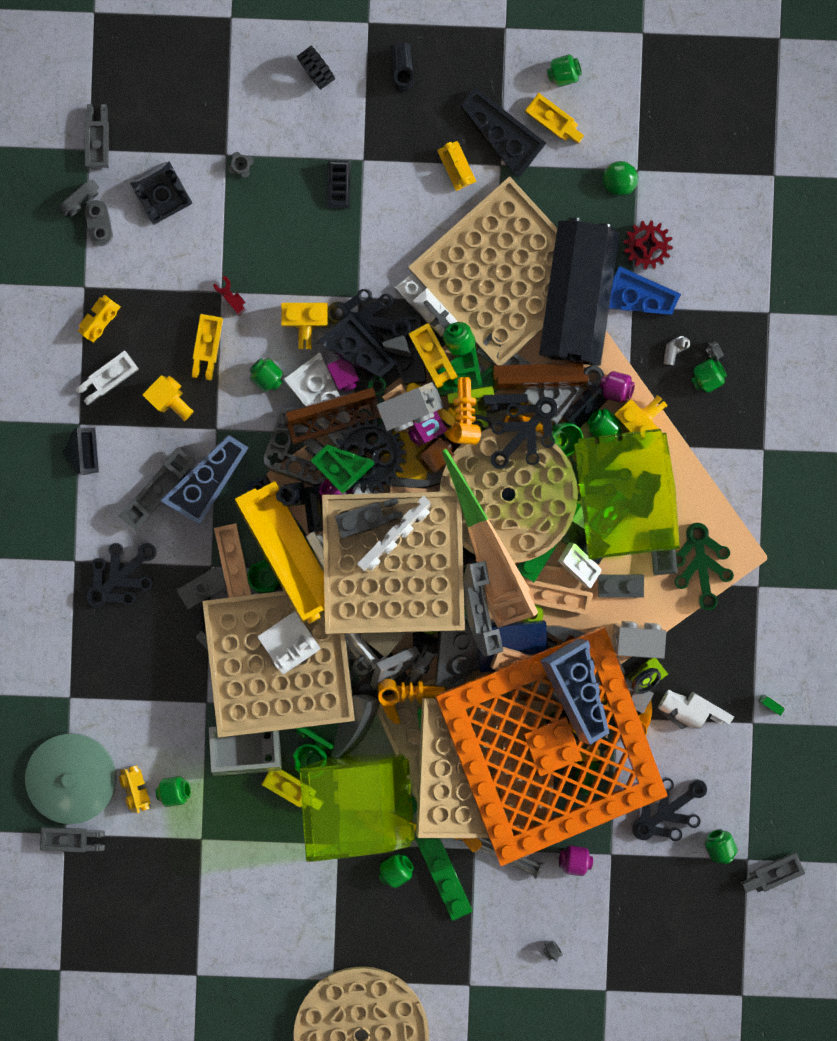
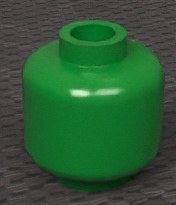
[547,54,582,87]
[443,322,476,356]
[249,358,283,392]
[691,359,727,393]
[587,409,622,442]
[155,776,191,807]
[704,829,738,864]
[379,854,413,888]

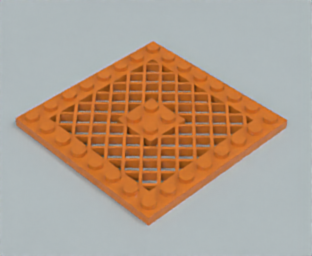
[435,627,668,866]

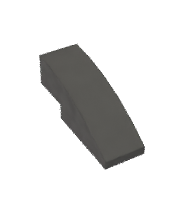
[331,693,380,758]

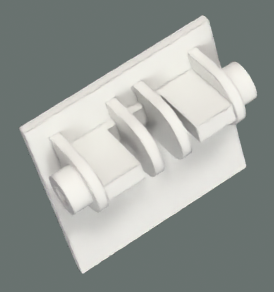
[258,611,321,674]

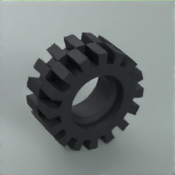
[297,45,335,90]

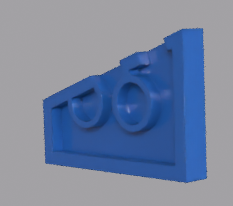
[609,266,681,315]

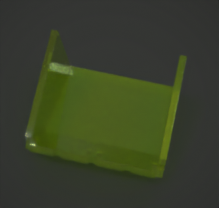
[574,428,680,560]
[300,754,415,862]

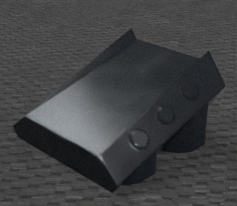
[130,161,192,225]

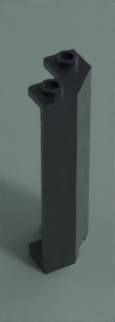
[539,217,620,366]

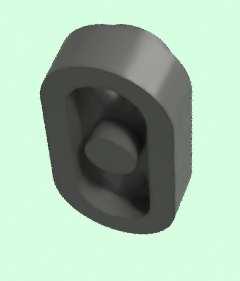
[59,179,99,217]
[85,200,113,246]

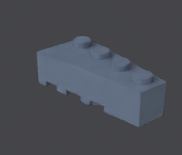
[161,435,248,525]
[540,638,609,745]

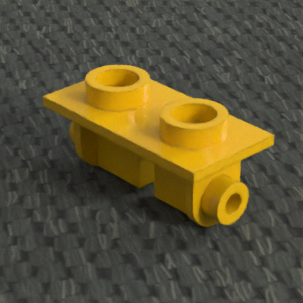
[437,141,477,191]
[77,295,120,343]
[119,765,151,813]

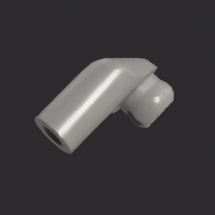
[663,336,690,366]

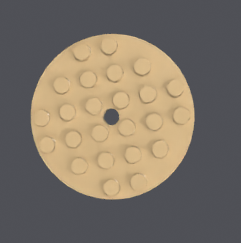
[440,426,578,563]
[294,967,429,1041]

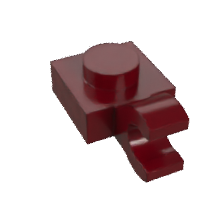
[213,276,246,316]

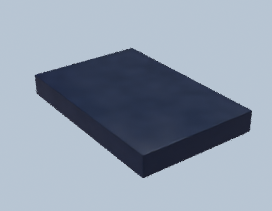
[478,620,547,673]

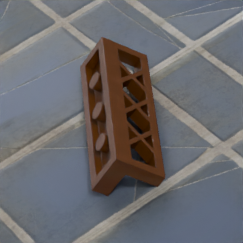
[492,363,589,390]
[284,388,380,444]

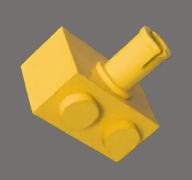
[281,303,328,350]
[143,375,194,421]
[614,395,667,448]

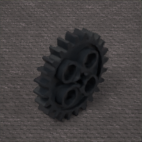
[336,419,407,493]

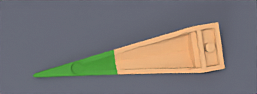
[442,448,538,628]

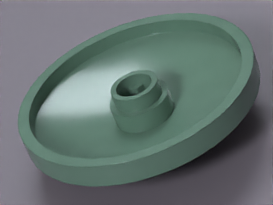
[25,733,117,824]

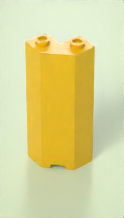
[235,481,325,624]

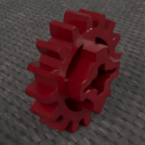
[623,220,673,270]

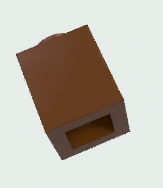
[415,438,454,474]

